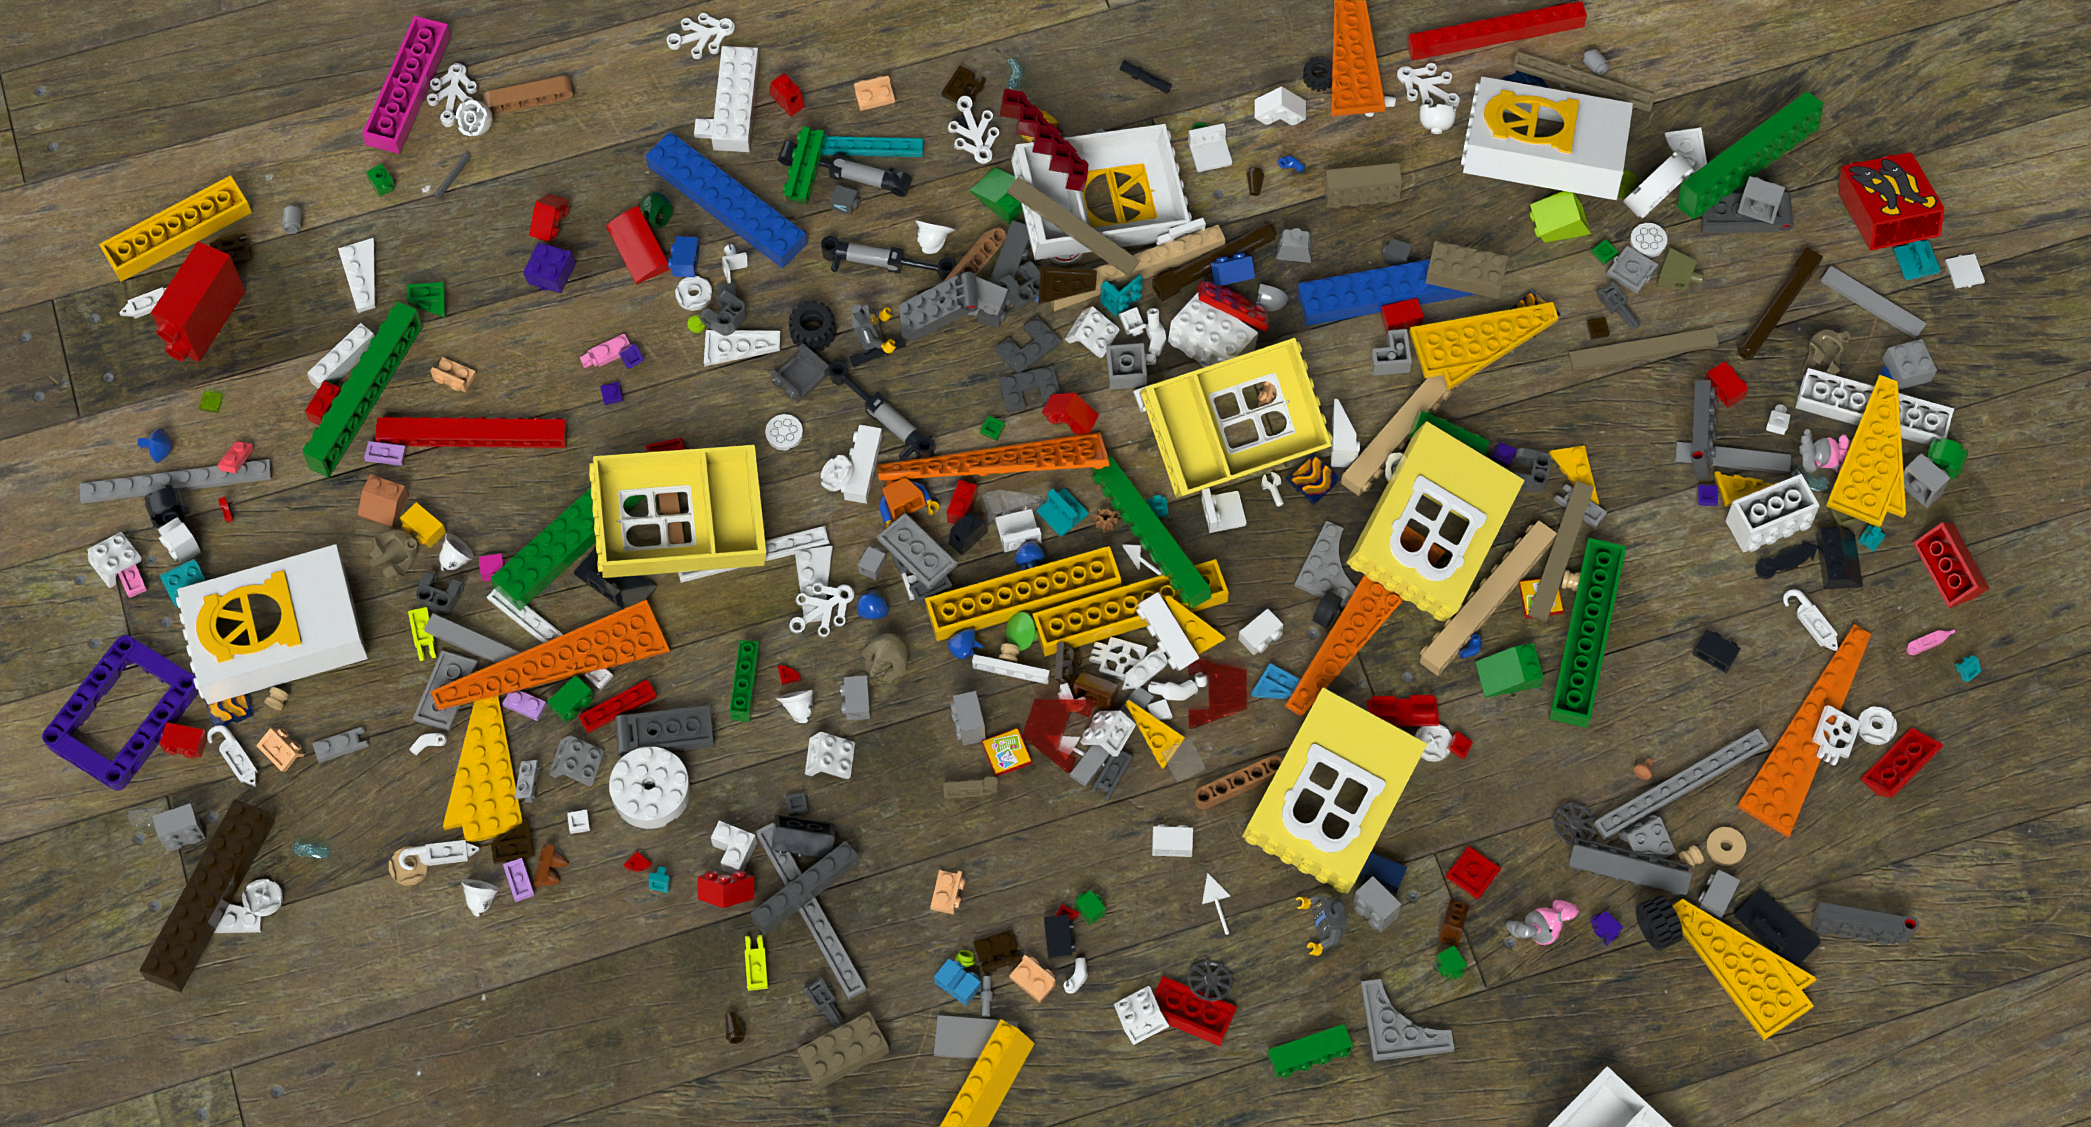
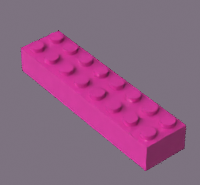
[362,16,451,154]

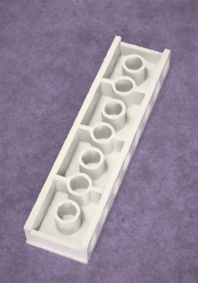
[1795,368,1954,446]

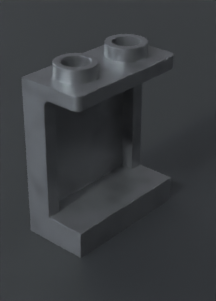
[771,343,829,403]

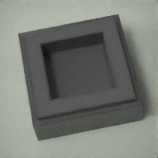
[785,792,809,816]

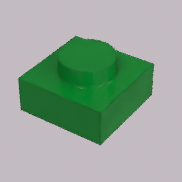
[1591,239,1618,265]
[980,415,1005,441]

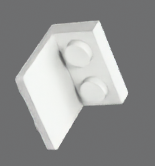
[1188,123,1232,172]
[1065,306,1119,358]
[1201,488,1246,533]
[995,509,1041,553]
[88,532,142,588]
[1080,711,1136,756]
[805,732,855,779]
[1114,986,1169,1045]

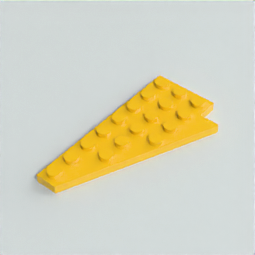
[1409,302,1559,390]
[1826,375,1906,528]
[443,696,523,843]
[1672,899,1817,1041]

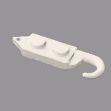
[119,287,166,319]
[1783,589,1838,651]
[1122,647,1167,690]
[207,725,258,787]
[399,840,479,870]

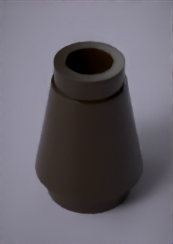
[1246,167,1265,196]
[725,1012,746,1044]

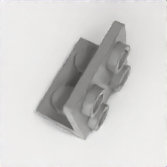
[549,735,604,786]
[1618,814,1675,859]

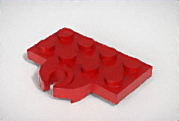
[1198,280,1269,331]

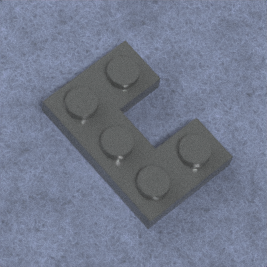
[995,316,1061,374]
[999,366,1061,413]
[891,555,952,605]

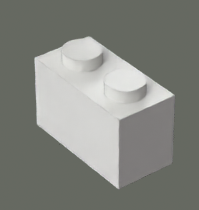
[1238,609,1283,655]
[1152,824,1193,857]

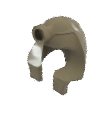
[1802,329,1850,375]
[369,530,417,579]
[861,633,907,685]

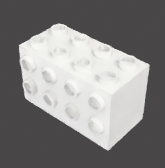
[1168,293,1258,368]
[1726,474,1820,553]

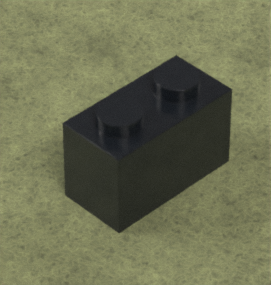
[1693,629,1741,674]
[1044,915,1076,959]

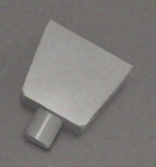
[1276,228,1313,263]

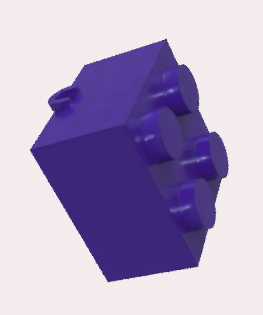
[523,242,576,293]

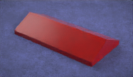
[1861,727,1943,798]

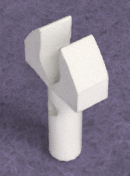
[1261,472,1284,507]

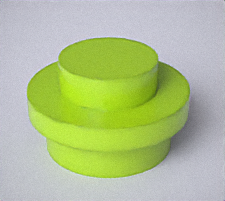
[687,315,706,333]
[955,950,976,967]

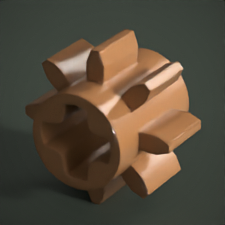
[1094,507,1118,532]

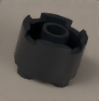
[144,485,189,529]

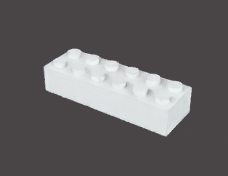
[712,46,759,152]

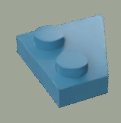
[1251,663,1300,699]

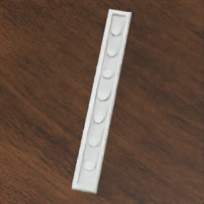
[678,526,829,583]
[487,589,613,690]

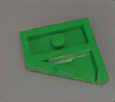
[407,282,445,317]

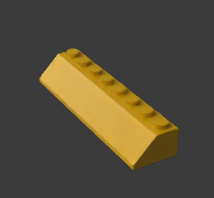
[99,175,252,282]
[940,1019,1035,1127]

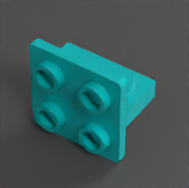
[1893,240,1940,281]
[1036,488,1089,537]
[160,559,206,607]

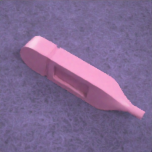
[1906,629,1955,655]

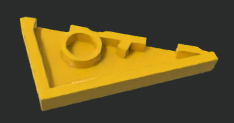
[1548,445,1599,506]
[1714,471,1777,507]
[1163,595,1225,655]
[1125,700,1185,769]

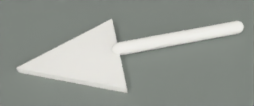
[1122,544,1162,575]
[1048,736,1106,767]
[1202,873,1231,935]

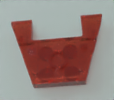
[1188,659,1248,729]
[1022,699,1096,773]

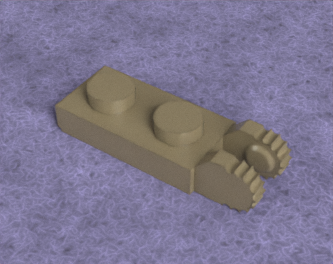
[943,776,999,799]

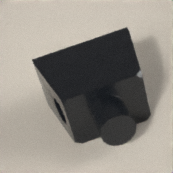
[948,511,988,556]

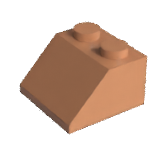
[358,474,409,528]

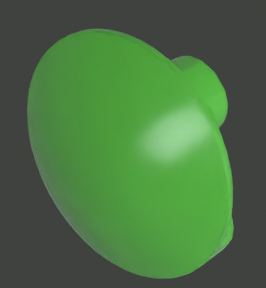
[1006,612,1038,651]

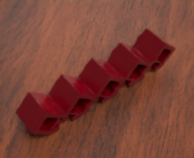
[999,88,1089,192]

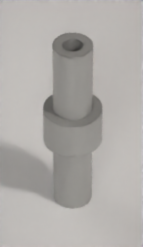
[980,976,993,1017]

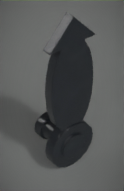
[1755,542,1818,579]

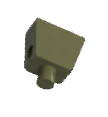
[1657,248,1704,291]

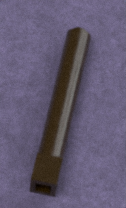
[1152,223,1277,302]
[1737,247,1823,359]

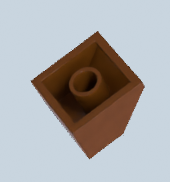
[1074,672,1119,711]

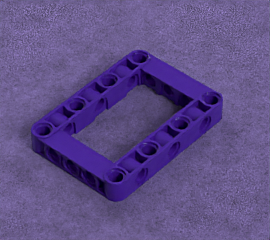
[42,635,199,791]

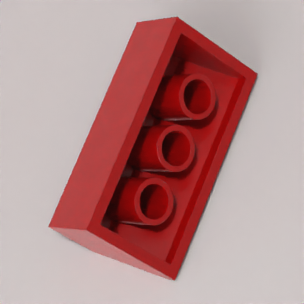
[1913,522,1990,608]

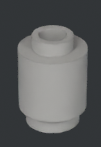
[1583,49,1610,76]
[282,205,302,234]

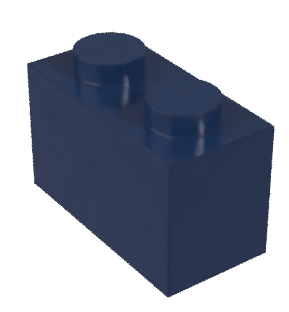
[1360,852,1407,895]

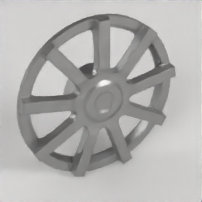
[1553,802,1596,845]
[1188,960,1233,1001]

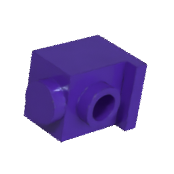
[1590,911,1623,946]

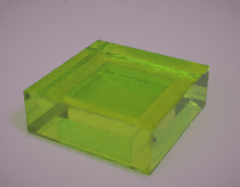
[199,391,223,413]

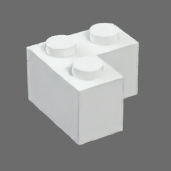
[1255,86,1306,126]
[158,517,202,564]
[711,821,757,874]

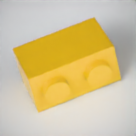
[400,502,446,548]

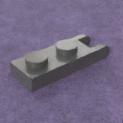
[1091,750,1133,801]

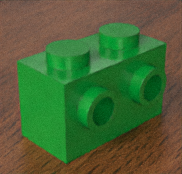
[547,675,594,723]

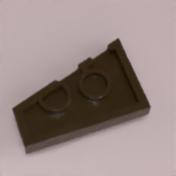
[1038,267,1097,305]

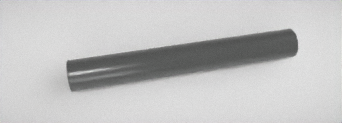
[434,153,471,199]

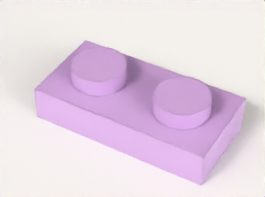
[364,441,406,466]
[502,690,547,721]
[503,858,535,902]

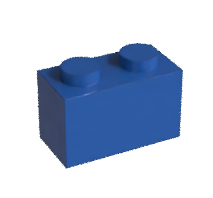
[668,236,700,277]
[1211,253,1255,286]

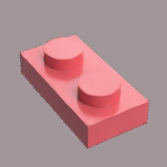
[218,441,254,473]

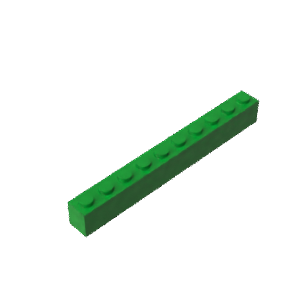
[1091,456,1211,609]

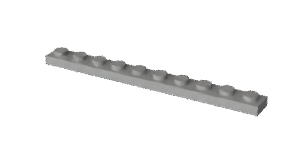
[80,459,272,504]
[1594,729,1769,840]
[755,823,866,1000]

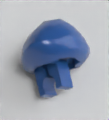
[137,428,172,463]
[1014,541,1046,571]
[857,590,889,620]
[948,629,983,660]

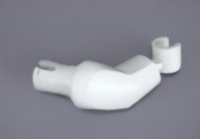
[1145,308,1166,365]
[1148,672,1207,700]

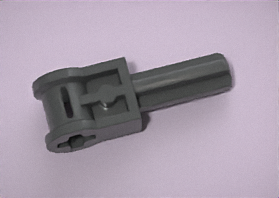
[1596,281,1640,330]
[803,977,846,1029]

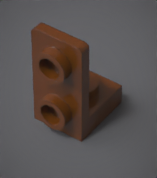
[1438,900,1469,947]

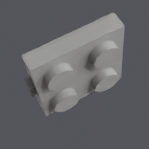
[1606,246,1658,294]

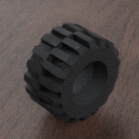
[788,301,836,352]
[1636,895,1683,951]

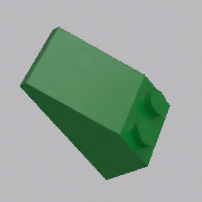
[970,167,1023,224]
[1475,643,1544,698]

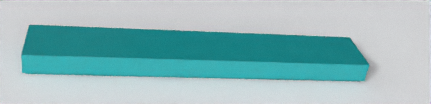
[822,136,924,157]

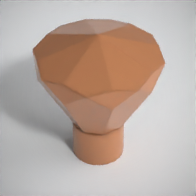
[1634,758,1654,780]

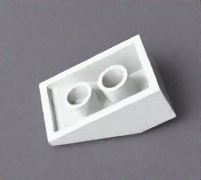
[1331,399,1360,467]

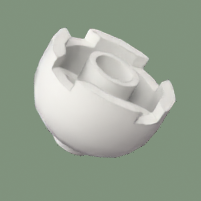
[455,100,493,136]
[1419,104,1456,134]

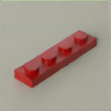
[578,679,657,734]

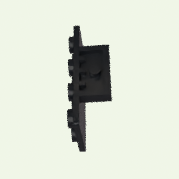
[574,547,656,609]
[1734,889,1821,967]

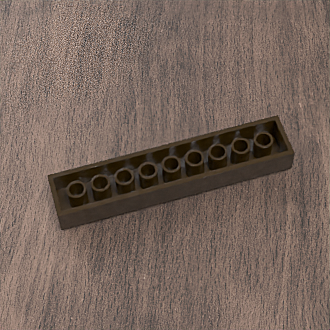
[139,799,275,993]

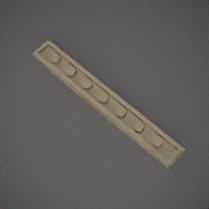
[1512,51,1656,112]
[1007,177,1140,277]
[1568,328,1719,371]
[1529,481,1594,622]

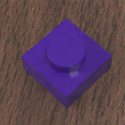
[618,343,644,370]
[600,382,623,405]
[1491,442,1517,467]
[1697,485,1718,506]

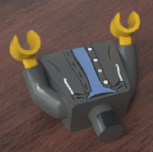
[851,305,896,354]
[1296,893,1347,956]

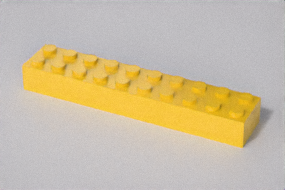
[925,546,1121,641]
[1032,559,1229,657]

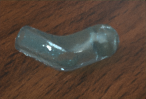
[1006,58,1024,89]
[1792,469,1829,491]
[291,841,329,859]

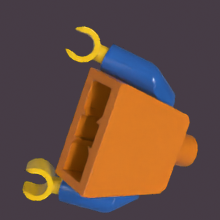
[879,478,939,528]

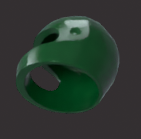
[640,192,673,228]

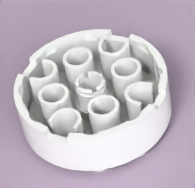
[1623,150,1694,218]
[609,747,691,829]

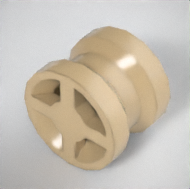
[1561,570,1580,591]
[998,644,1020,663]
[264,687,289,710]
[1679,845,1704,868]

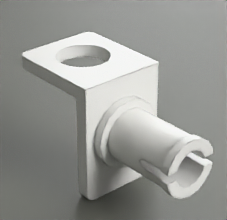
[722,244,748,284]
[1766,405,1790,435]

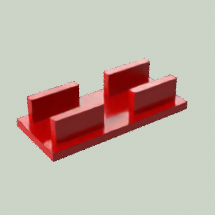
[1366,695,1439,727]

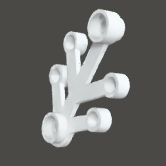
[667,13,735,59]
[427,63,477,127]
[1397,63,1460,109]
[948,96,999,164]
[789,583,854,638]

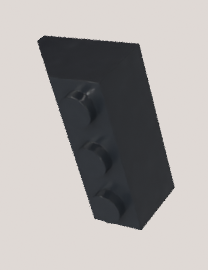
[1816,527,1863,589]
[771,814,835,860]

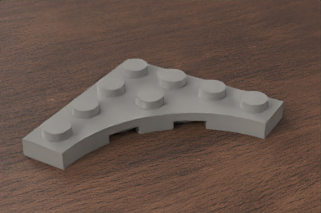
[1294,521,1356,608]
[1361,979,1455,1061]

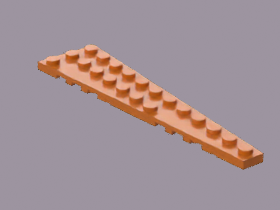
[1331,0,1386,116]
[877,432,1109,481]
[1285,526,1446,717]
[430,600,670,711]
[1737,624,1871,838]

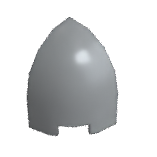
[1256,284,1288,311]

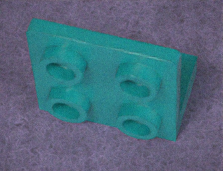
[1100,274,1143,317]

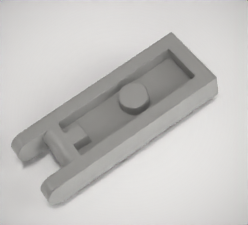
[1554,484,1607,529]
[313,727,369,763]

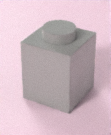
[858,546,886,580]

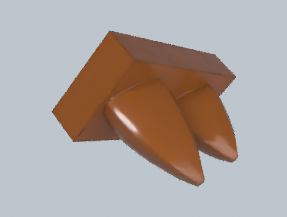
[532,844,569,888]

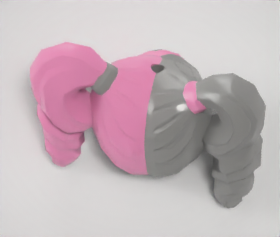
[1799,429,1850,475]
[1506,900,1579,945]

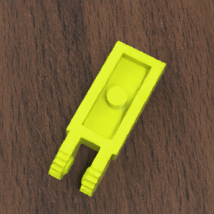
[408,607,436,661]
[745,935,768,991]

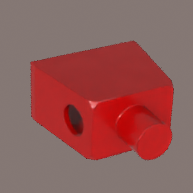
[769,73,805,117]

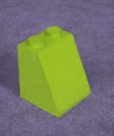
[1529,191,1591,243]

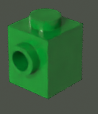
[366,163,395,197]
[1075,890,1106,926]
[1435,945,1467,981]

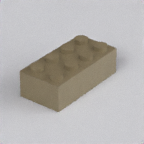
[1324,163,1402,208]
[1426,241,1508,299]
[797,1012,889,1091]

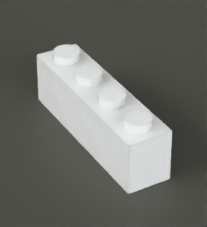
[307,323,374,389]
[841,425,882,504]
[1136,592,1199,671]

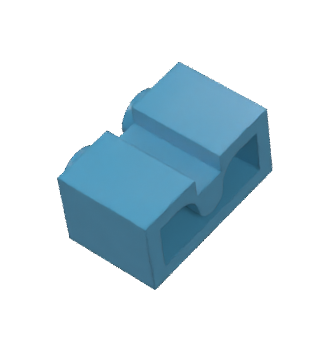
[934,959,981,1006]

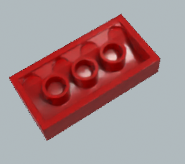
[606,206,670,284]
[1154,976,1237,1047]

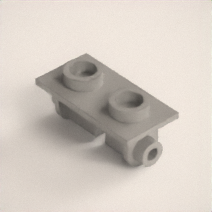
[515,760,540,803]

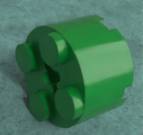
[1926,438,1969,479]

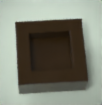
[1586,317,1610,340]

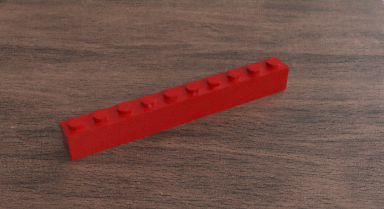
[1407,1,1587,61]
[375,416,568,448]

